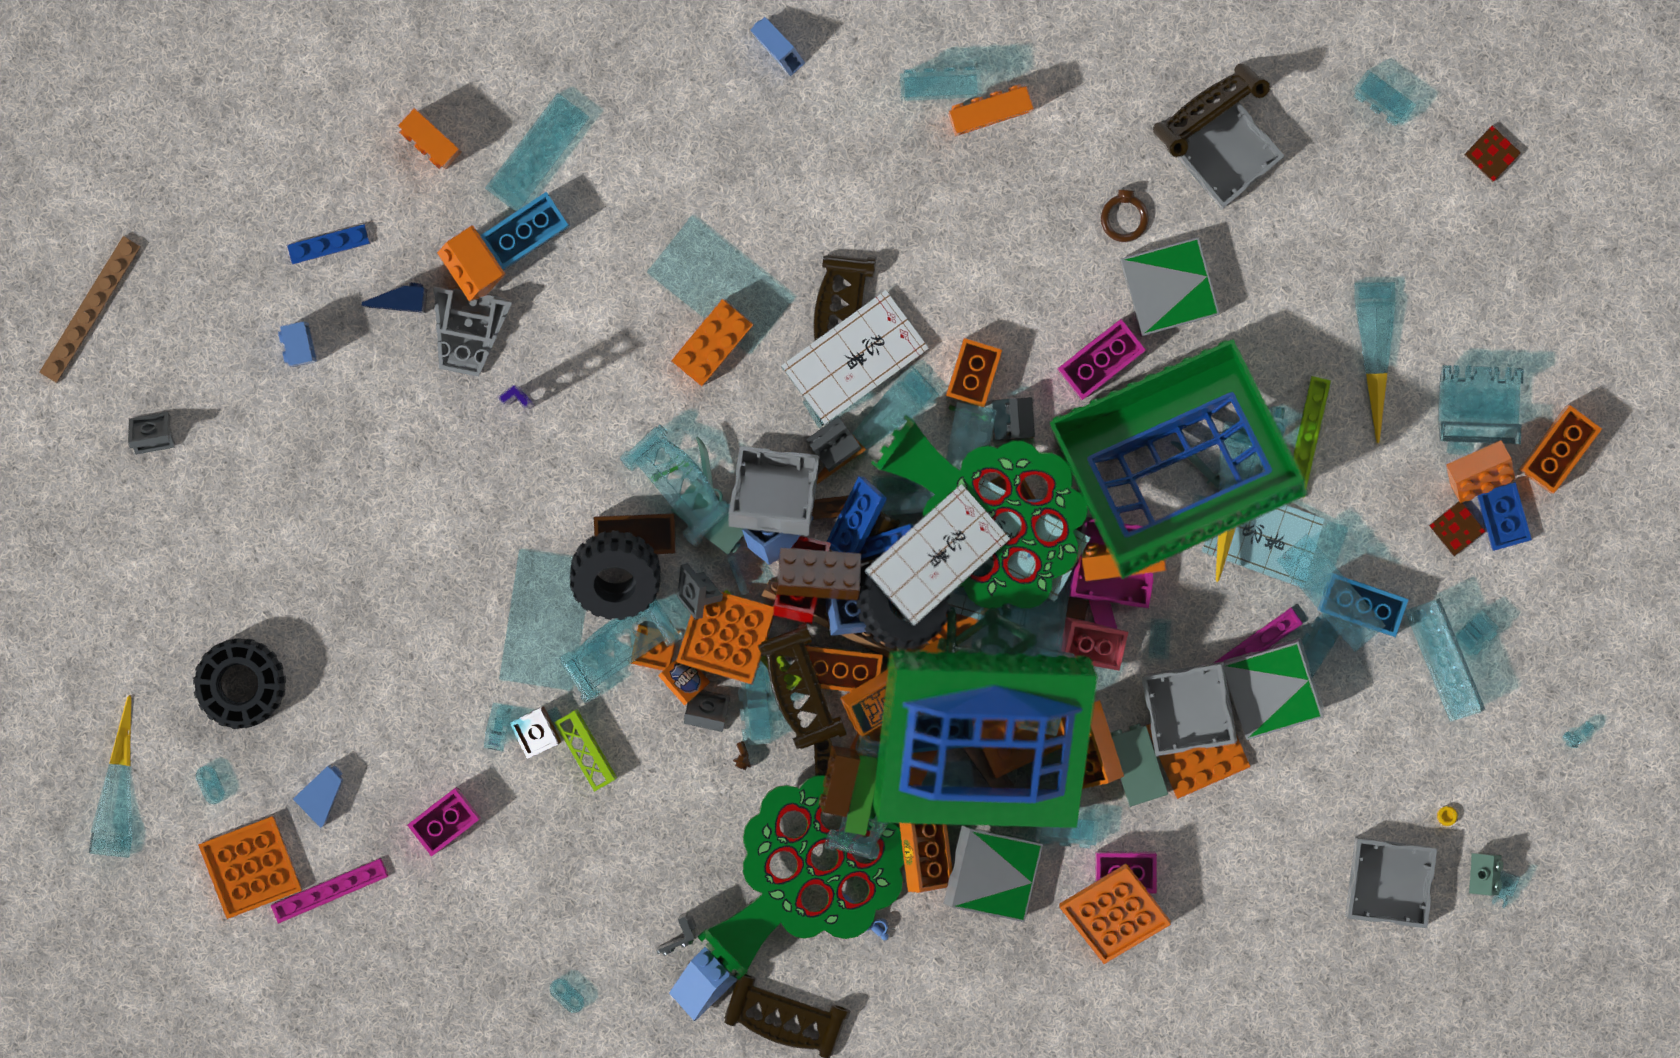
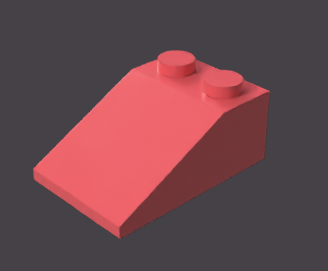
[1057,617,1128,671]

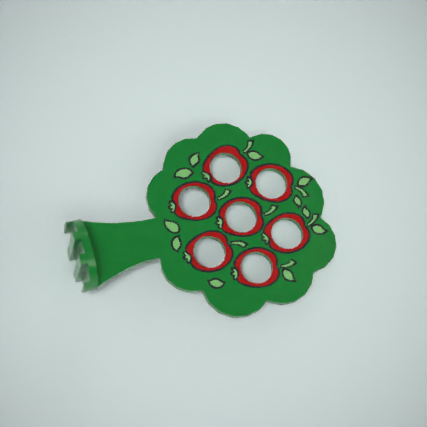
[871,415,1088,609]
[698,775,904,980]

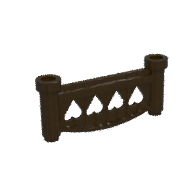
[1153,63,1270,157]
[813,255,876,341]
[758,623,847,749]
[724,974,851,1058]

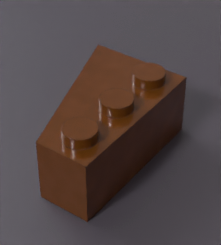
[819,745,860,817]

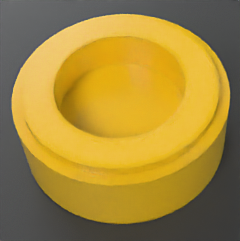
[1437,806,1458,826]

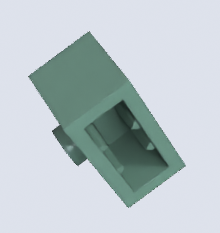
[1469,853,1503,896]

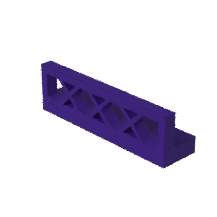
[498,385,535,409]

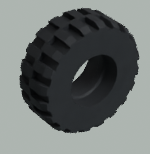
[570,531,661,620]
[857,574,951,650]
[193,638,286,729]

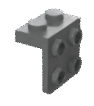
[656,913,696,956]

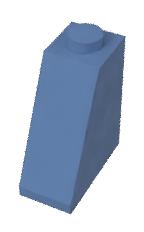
[750,17,805,76]
[293,765,343,828]

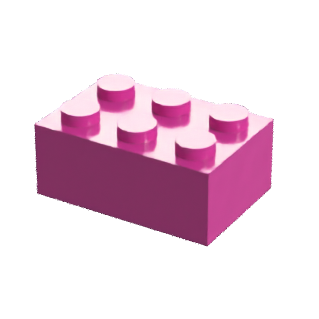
[407,786,481,857]
[1095,851,1157,894]

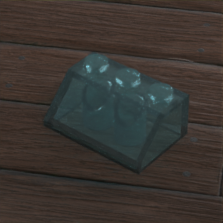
[872,474,934,515]

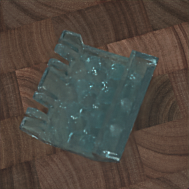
[1438,365,1523,444]

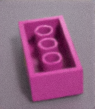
[1057,319,1146,400]

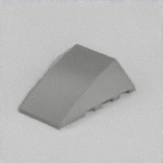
[433,286,512,377]

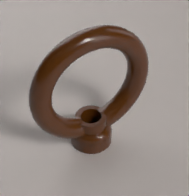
[1101,190,1149,242]

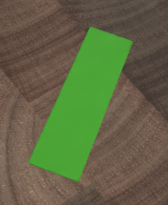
[845,755,878,835]

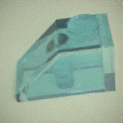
[484,703,513,751]

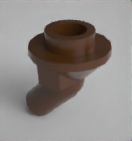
[733,741,752,771]

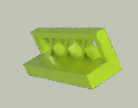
[554,709,617,792]

